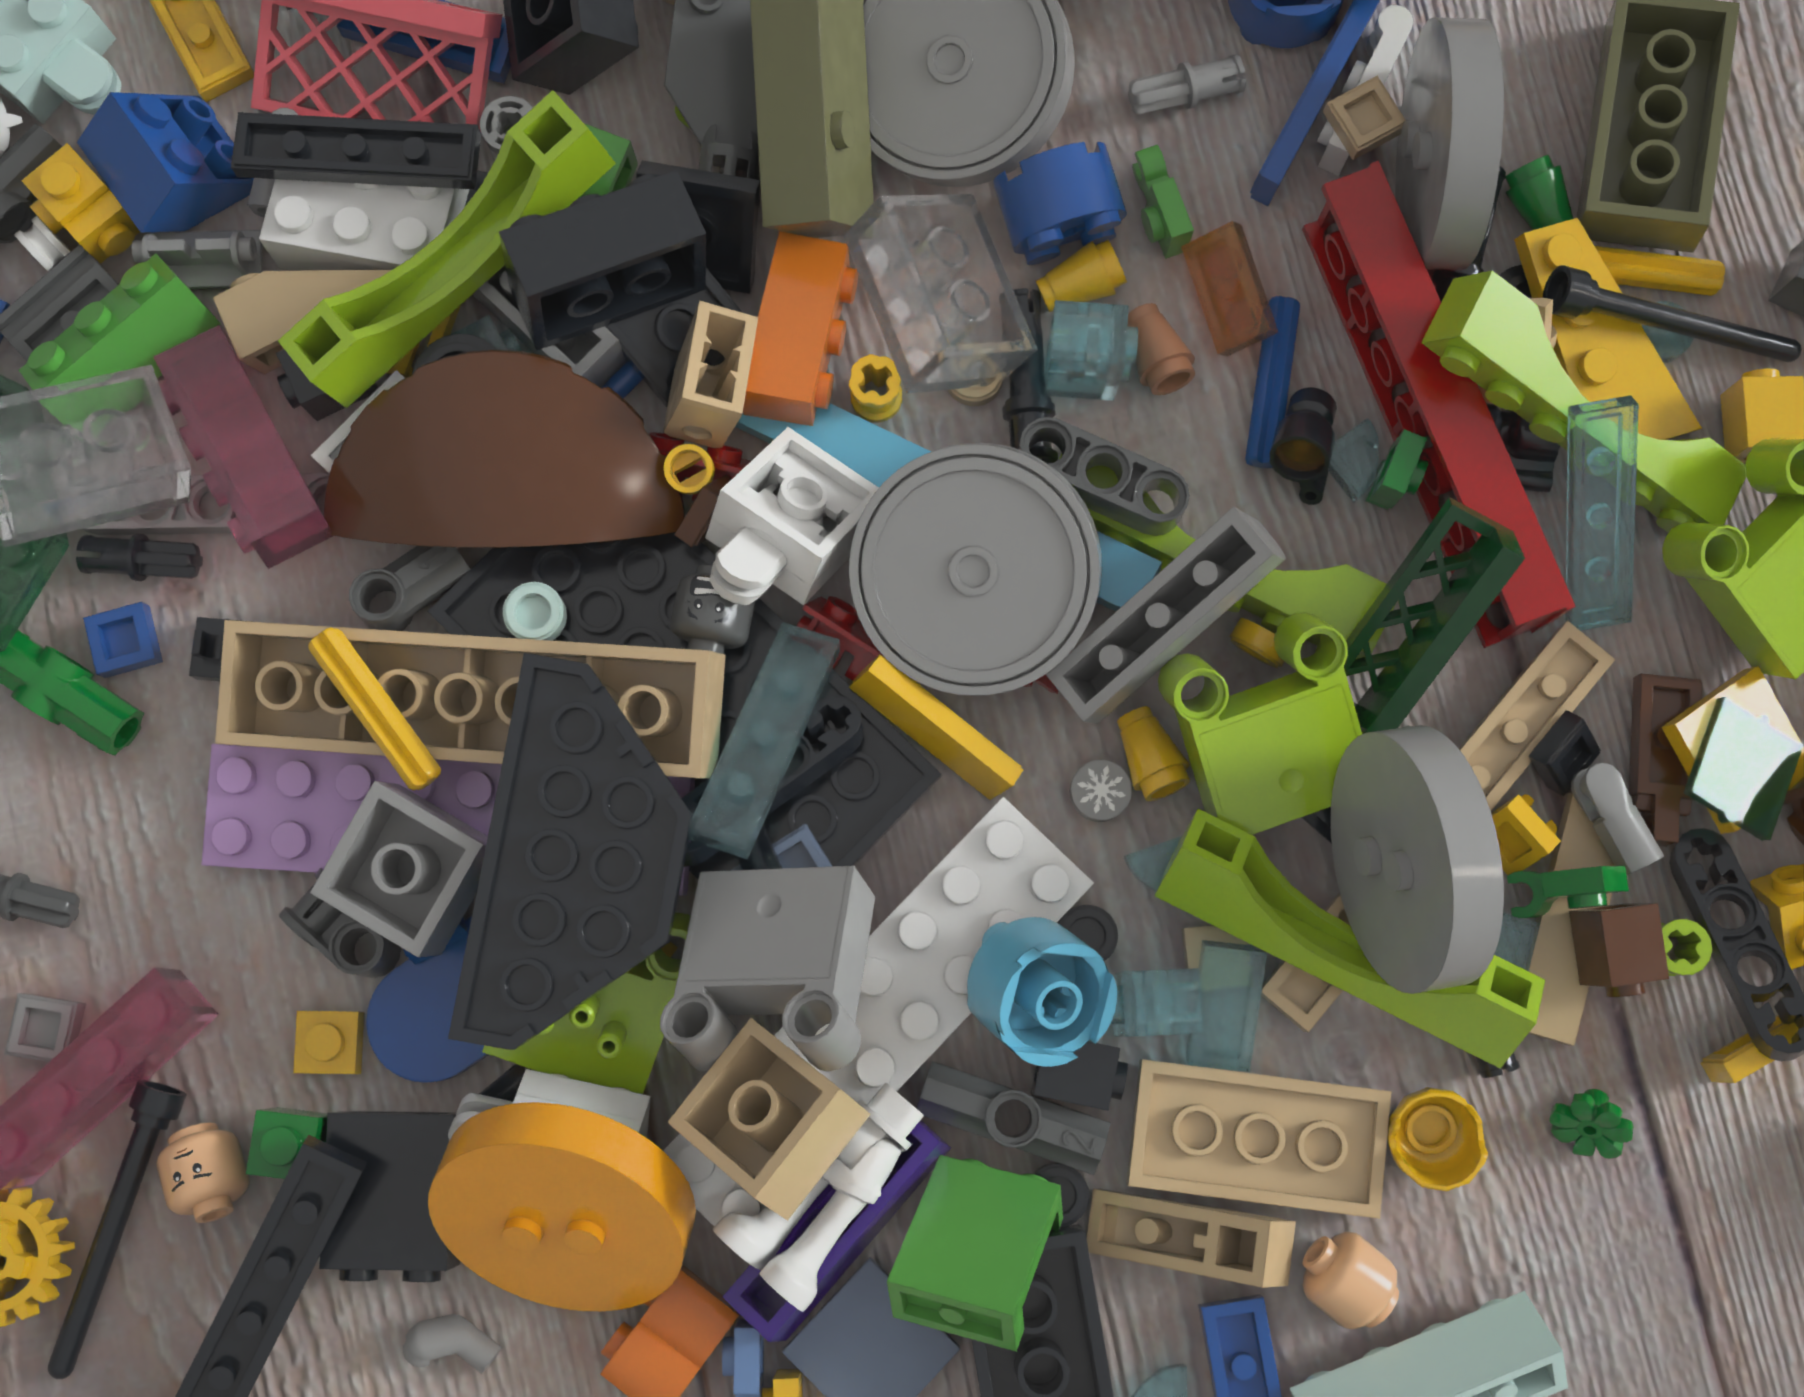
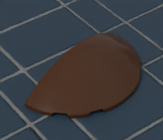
[324,350,685,547]

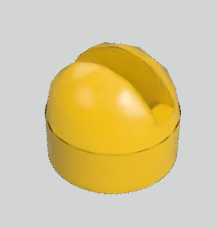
[664,444,714,495]

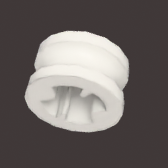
[14,216,72,272]

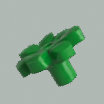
[1549,1089,1634,1159]

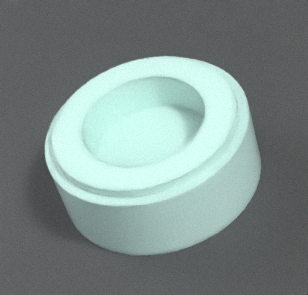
[503,582,567,641]

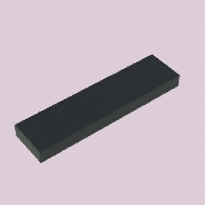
[231,112,481,190]

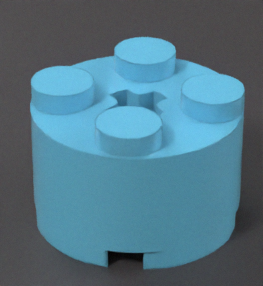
[967,917,1117,1067]

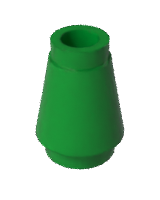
[1505,155,1574,230]

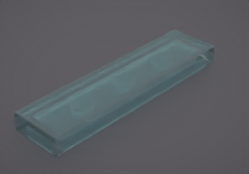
[1565,395,1639,631]
[689,622,841,859]

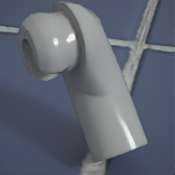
[403,1314,502,1374]

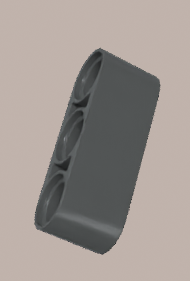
[1019,417,1190,536]

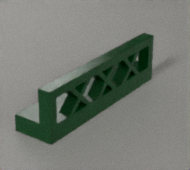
[1344,497,1525,734]

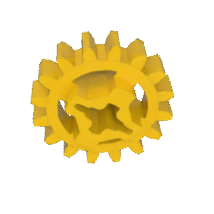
[0,1185,75,1327]

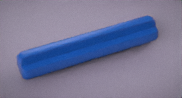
[1245,296,1300,468]

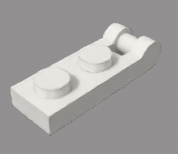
[1317,5,1413,176]

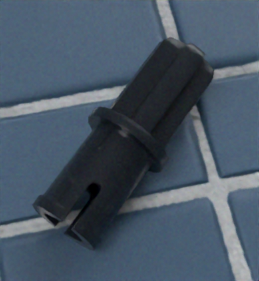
[76,534,203,582]

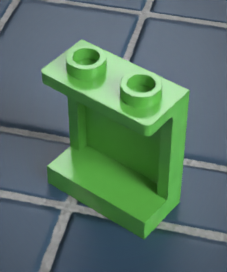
[887,1155,1063,1352]

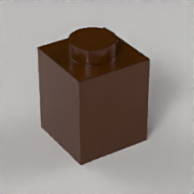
[1569,903,1669,997]

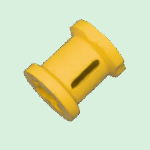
[849,354,902,423]

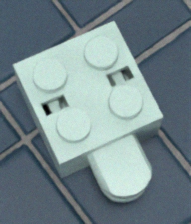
[0,0,121,124]

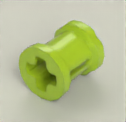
[1661,919,1712,976]

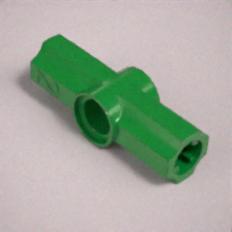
[0,619,145,756]

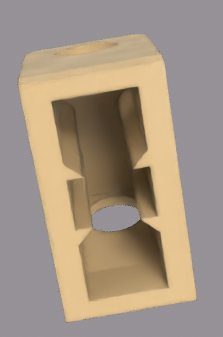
[663,300,758,448]

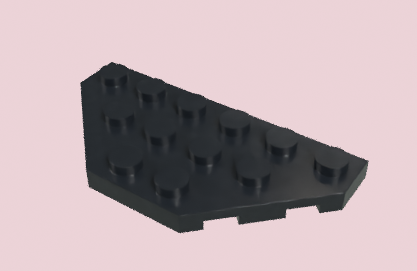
[448,653,693,1050]

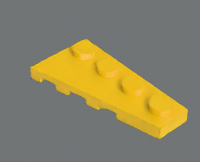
[1514,217,1702,440]

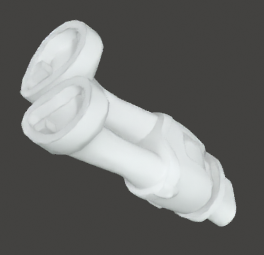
[713,1083,924,1312]

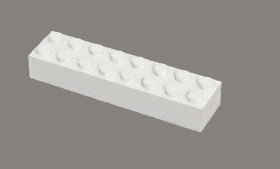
[664,797,1094,1227]

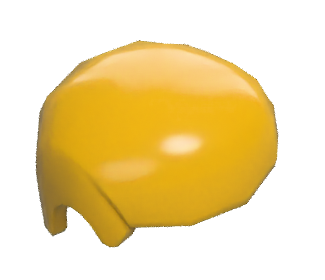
[1387,1087,1488,1192]

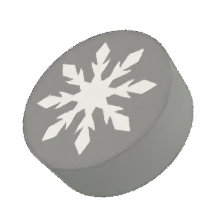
[1070,759,1132,822]

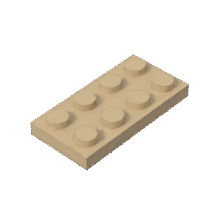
[1126,1059,1392,1219]

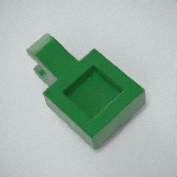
[1507,866,1629,918]

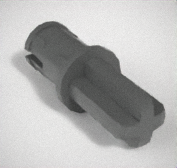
[0,873,80,928]

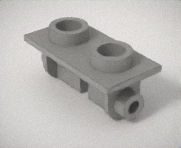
[132,230,263,289]

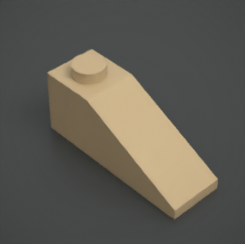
[213,270,391,375]
[1086,1189,1296,1288]

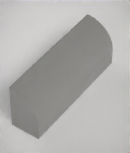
[1046,507,1286,724]

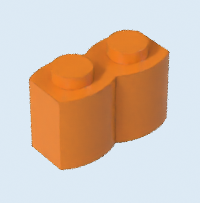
[600,1265,740,1397]

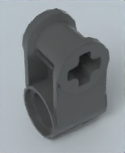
[279,868,401,978]

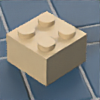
[667,1018,870,1221]

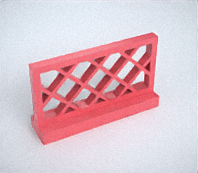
[251,0,503,133]

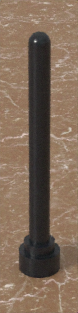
[1543,265,1802,362]
[48,1080,187,1379]

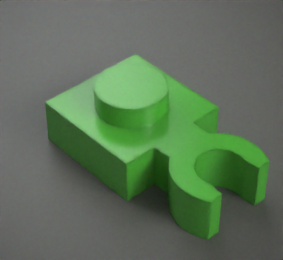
[1132,145,1194,259]

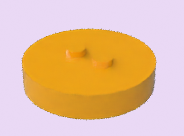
[428,1102,696,1312]

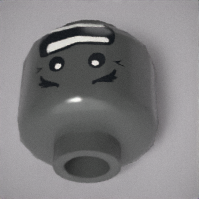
[670,565,755,654]

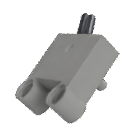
[660,820,875,1072]

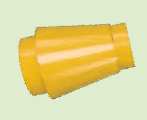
[1035,240,1127,313]
[1117,706,1190,801]

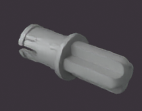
[1128,55,1246,114]

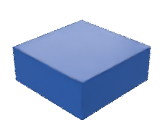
[83,601,163,678]

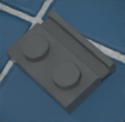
[0,245,119,361]

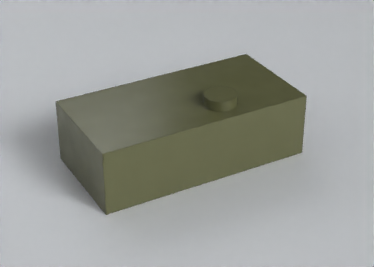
[750,0,875,238]
[1577,0,1740,253]

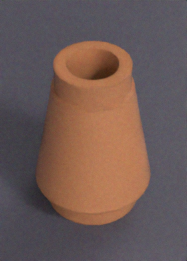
[1125,303,1195,396]

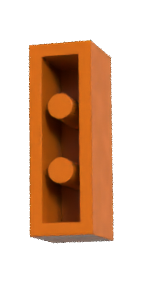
[743,231,859,426]

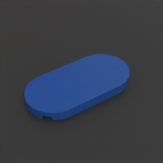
[366,916,489,1083]

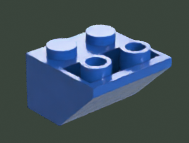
[77,92,254,233]

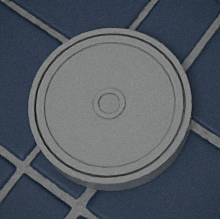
[863,0,1075,187]
[1395,17,1504,270]
[849,443,1102,696]
[1331,725,1504,994]

